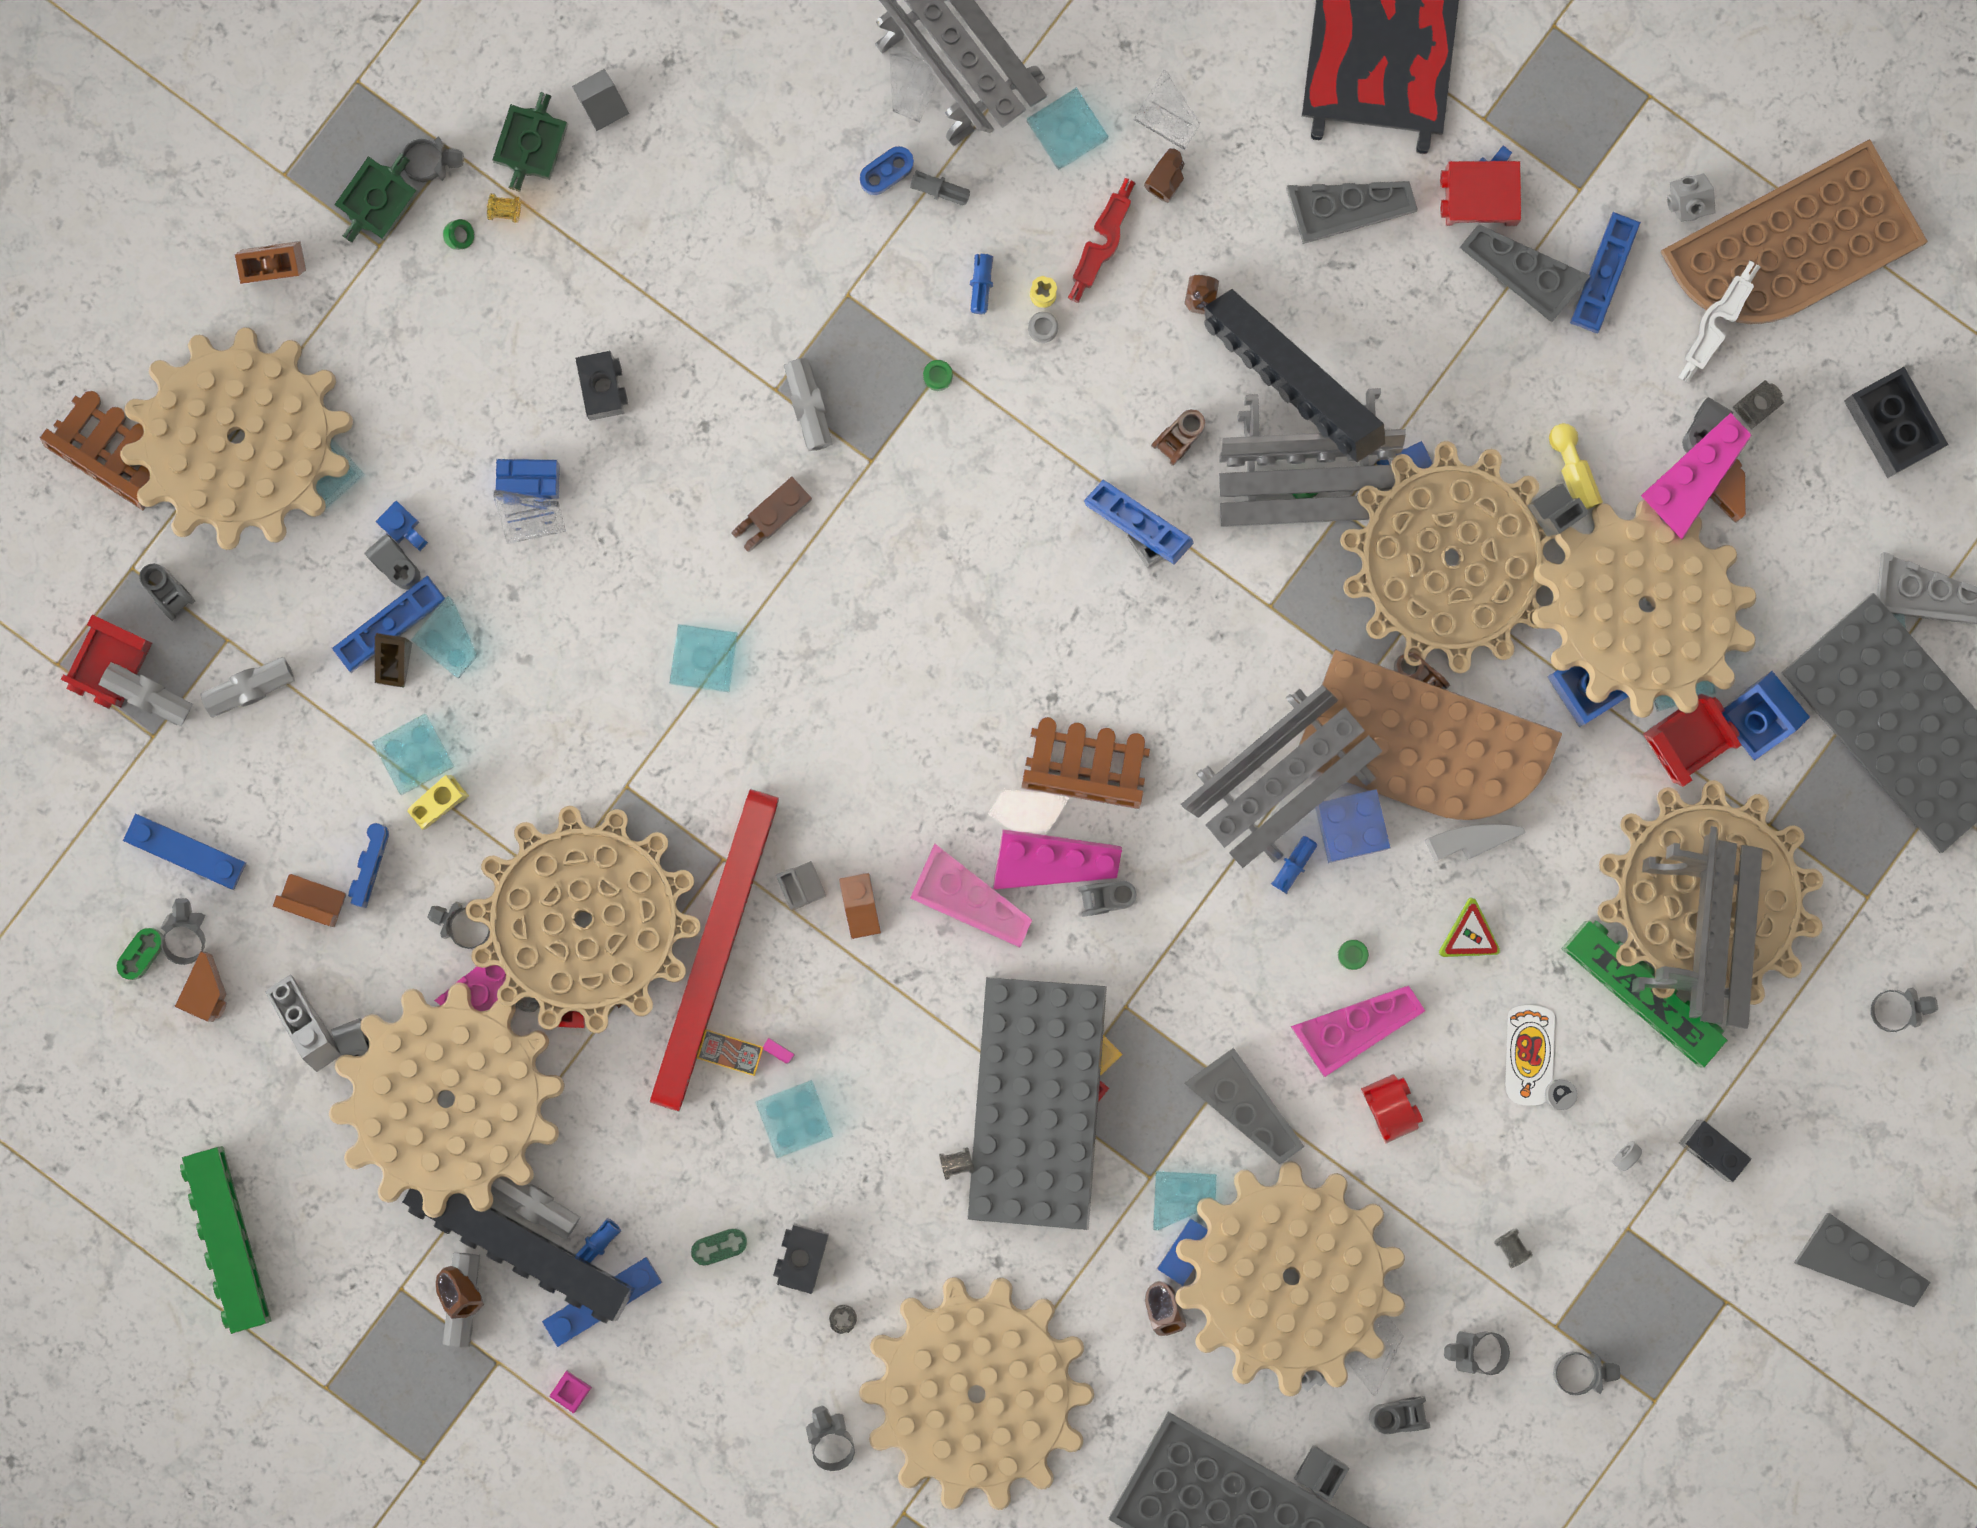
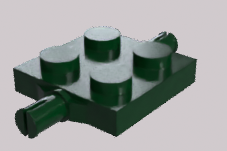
[492,92,568,192]
[334,153,418,243]

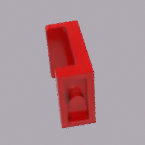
[1440,161,1521,226]
[60,615,152,709]
[1643,693,1741,787]

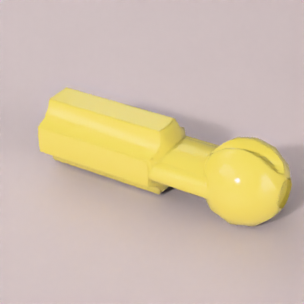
[1549,423,1603,510]

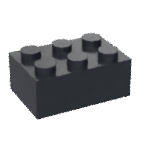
[1844,367,1949,478]

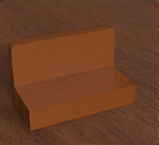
[272,874,346,927]

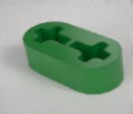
[116,928,163,980]

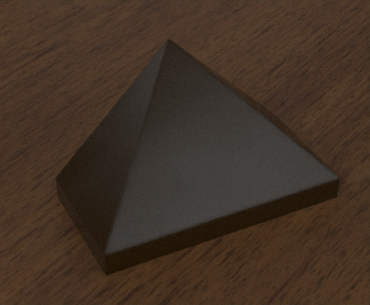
[375,633,412,688]

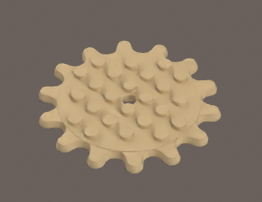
[120,327,353,550]
[1340,441,1558,673]
[1532,500,1756,718]
[1598,780,1823,1005]
[466,806,701,1034]
[329,983,565,1218]
[1175,1161,1405,1397]
[859,1277,1094,1510]

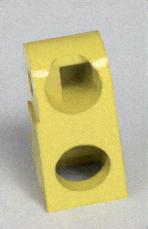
[407,775,469,830]

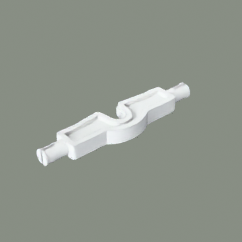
[1678,261,1761,383]

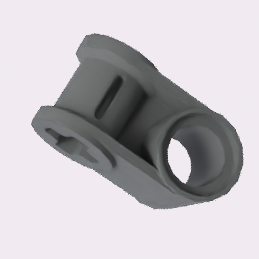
[1682,397,1734,453]
[364,533,421,590]
[139,563,195,621]
[1077,881,1136,917]
[331,1018,369,1057]
[1369,1396,1430,1434]

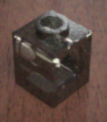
[1732,380,1785,430]

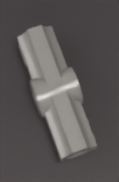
[784,358,833,451]
[200,657,295,718]
[99,662,193,726]
[491,1177,580,1239]
[443,1252,480,1347]

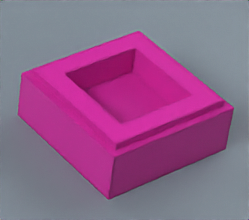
[763,1038,795,1064]
[549,1370,592,1413]

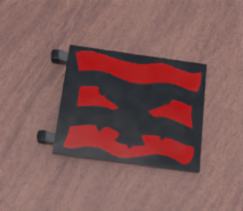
[1301,0,1459,154]

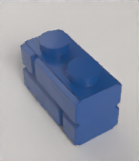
[496,459,560,504]

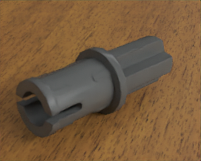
[910,170,970,206]

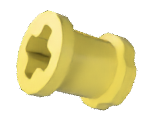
[1030,276,1057,308]

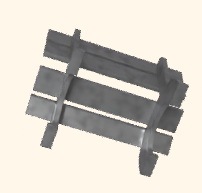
[875,0,1047,147]
[1219,388,1406,527]
[1181,685,1382,868]
[1632,826,1763,1029]

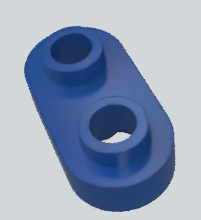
[860,146,914,195]

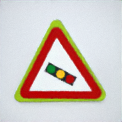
[1439,898,1500,957]

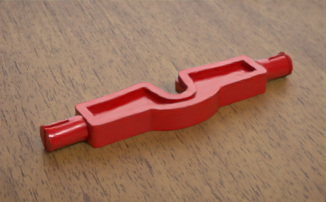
[1068,178,1136,303]

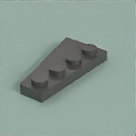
[1286,181,1418,244]
[1794,1213,1931,1307]

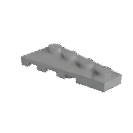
[1877,552,1977,624]

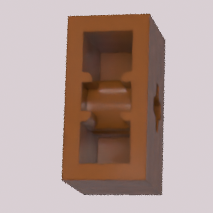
[234,241,306,284]

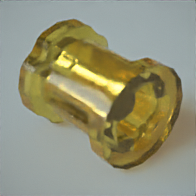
[487,193,521,223]

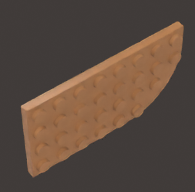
[1661,139,1928,324]
[1299,649,1562,820]

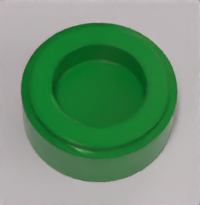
[923,360,953,391]
[1338,940,1369,970]

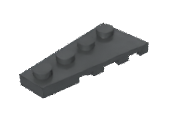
[1460,224,1590,322]
[1184,1048,1304,1164]

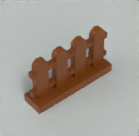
[40,391,150,511]
[1021,717,1150,809]

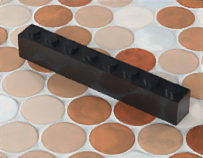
[1204,289,1386,462]
[402,1189,635,1324]

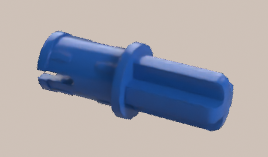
[970,254,993,315]
[1271,836,1317,894]
[576,1218,621,1263]

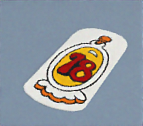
[1505,1005,1555,1105]

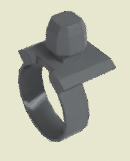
[402,136,464,182]
[161,898,206,965]
[427,902,490,949]
[1871,987,1938,1032]
[1444,1331,1510,1375]
[1553,1352,1620,1395]
[806,1406,855,1471]

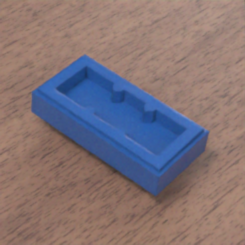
[1157,1218,1208,1286]

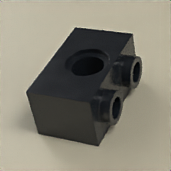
[575,351,628,421]
[1679,1120,1752,1183]
[773,1224,829,1294]

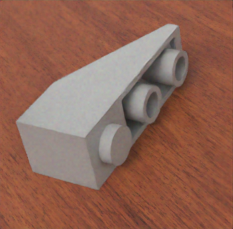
[265,974,341,1072]

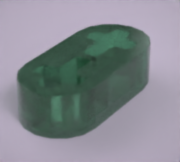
[691,1228,748,1266]

